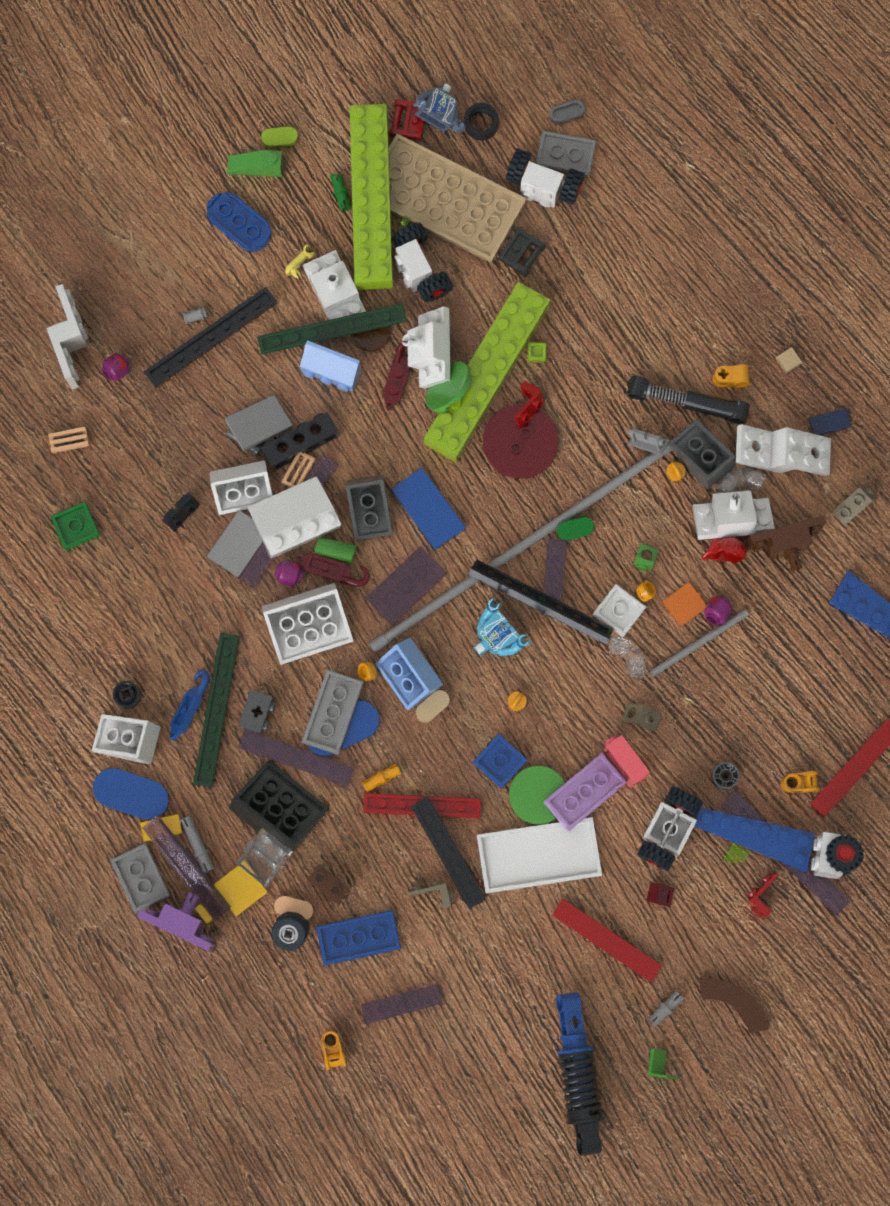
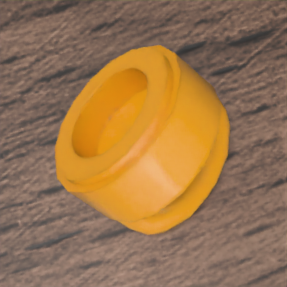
[666,462,685,482]
[636,580,656,602]
[357,662,378,682]
[507,692,527,711]

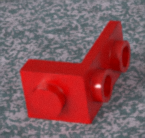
[515,381,545,427]
[747,873,779,918]

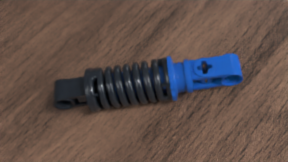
[556,992,605,1156]

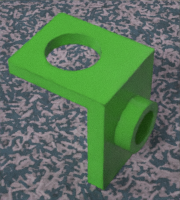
[633,544,659,571]
[648,1048,679,1080]

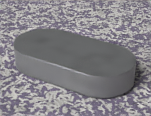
[549,100,585,125]

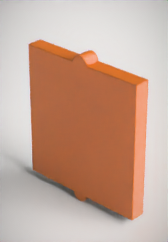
[662,582,706,627]

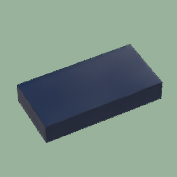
[808,409,851,436]

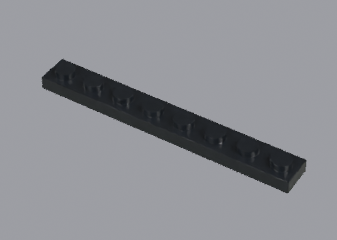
[144,287,277,388]
[469,559,614,644]

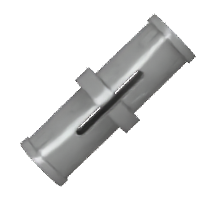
[647,990,684,1027]

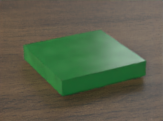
[50,501,101,551]

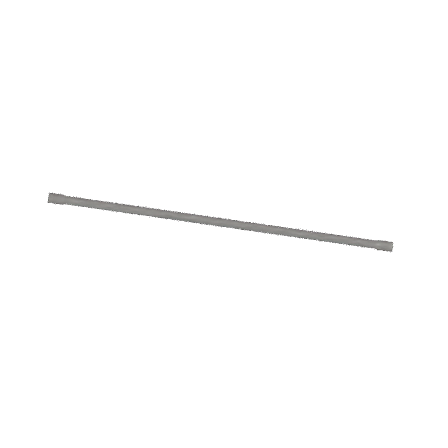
[368,435,678,653]

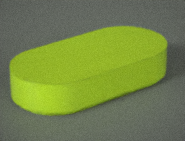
[261,127,298,148]

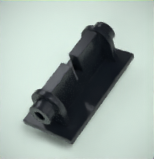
[162,493,200,532]

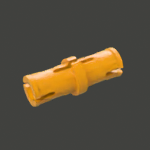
[362,763,401,793]

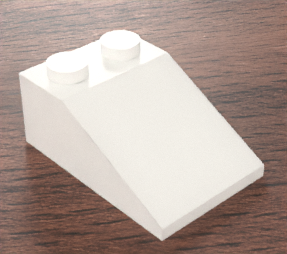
[92,714,161,764]

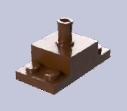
[745,515,826,571]

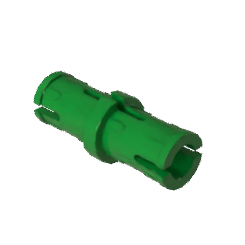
[330,173,351,212]

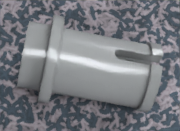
[183,306,208,324]

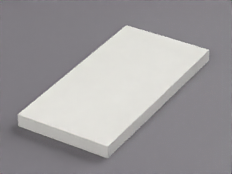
[477,817,602,894]

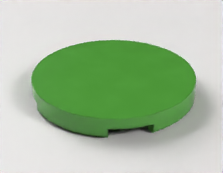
[426,361,472,413]
[509,766,565,825]

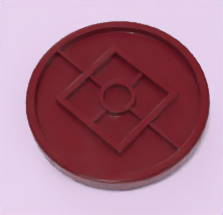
[483,405,558,479]

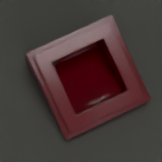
[647,883,674,907]

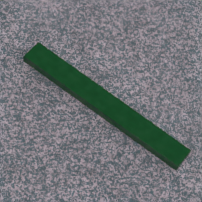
[257,303,407,355]
[193,633,240,788]

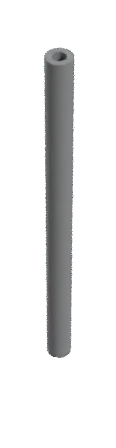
[650,609,749,677]

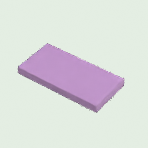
[543,753,627,832]

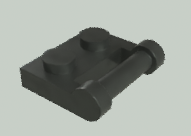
[498,228,546,277]

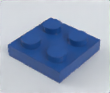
[473,734,527,789]

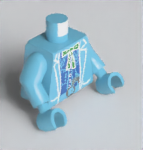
[473,597,532,656]

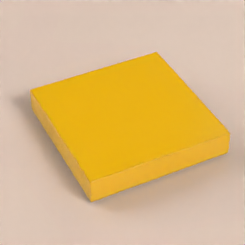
[213,861,268,917]

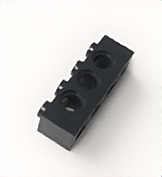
[261,412,340,472]

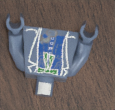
[413,83,466,135]

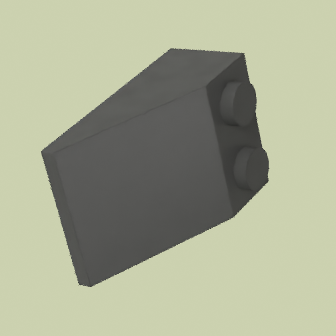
[669,419,736,490]
[346,475,393,540]

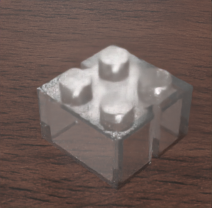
[236,828,293,888]

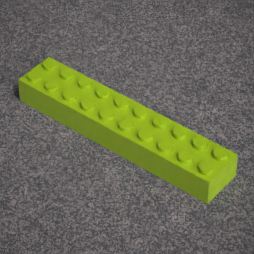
[350,104,393,290]
[423,282,550,463]

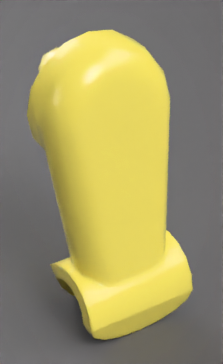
[285,245,315,278]

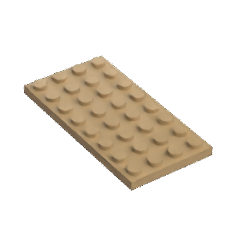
[389,134,527,264]

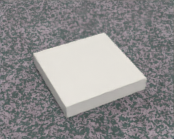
[593,584,646,637]

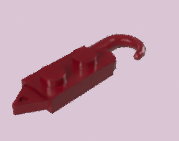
[382,341,411,411]
[296,552,370,587]

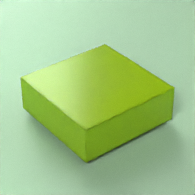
[527,342,546,363]

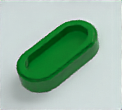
[556,516,594,540]

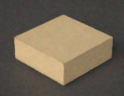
[775,347,802,374]

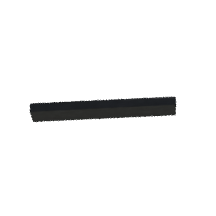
[411,797,486,909]

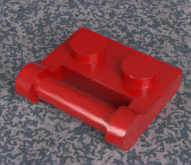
[388,99,424,141]

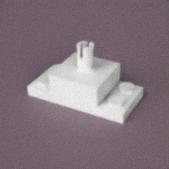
[302,250,366,320]
[402,306,450,389]
[693,491,775,540]

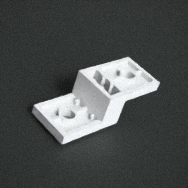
[46,284,89,390]
[736,424,831,476]

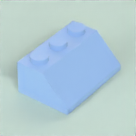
[300,340,362,392]
[375,638,443,711]

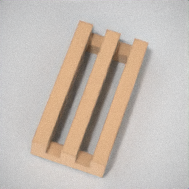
[48,427,89,453]
[281,452,316,488]

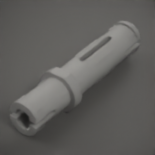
[180,816,215,874]

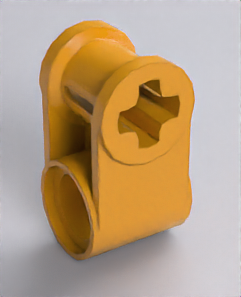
[712,364,750,388]
[780,771,820,793]
[321,1030,347,1071]

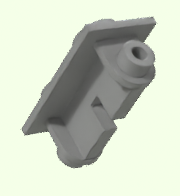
[628,428,670,455]

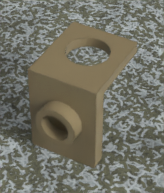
[622,703,661,732]

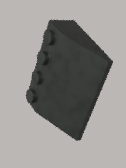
[229,760,329,857]

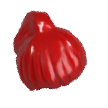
[702,537,747,564]

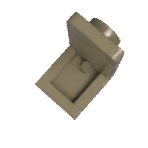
[833,484,877,525]
[408,881,454,909]

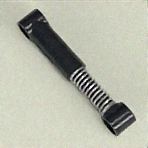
[627,376,750,424]

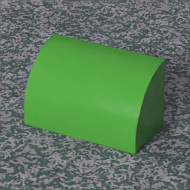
[315,537,357,565]

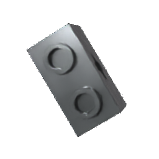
[238,690,276,735]

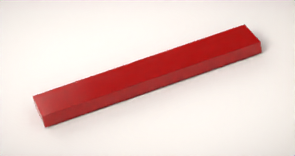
[809,719,890,817]
[363,793,481,819]
[552,899,662,982]

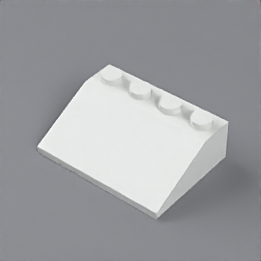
[247,476,341,559]
[262,583,353,665]

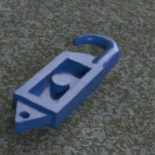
[169,670,210,741]

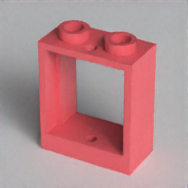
[604,735,650,788]

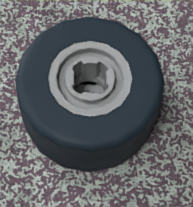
[271,912,309,951]

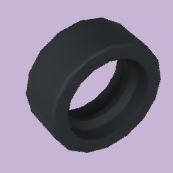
[464,103,499,141]

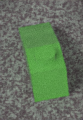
[227,150,283,177]

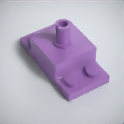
[137,892,216,952]

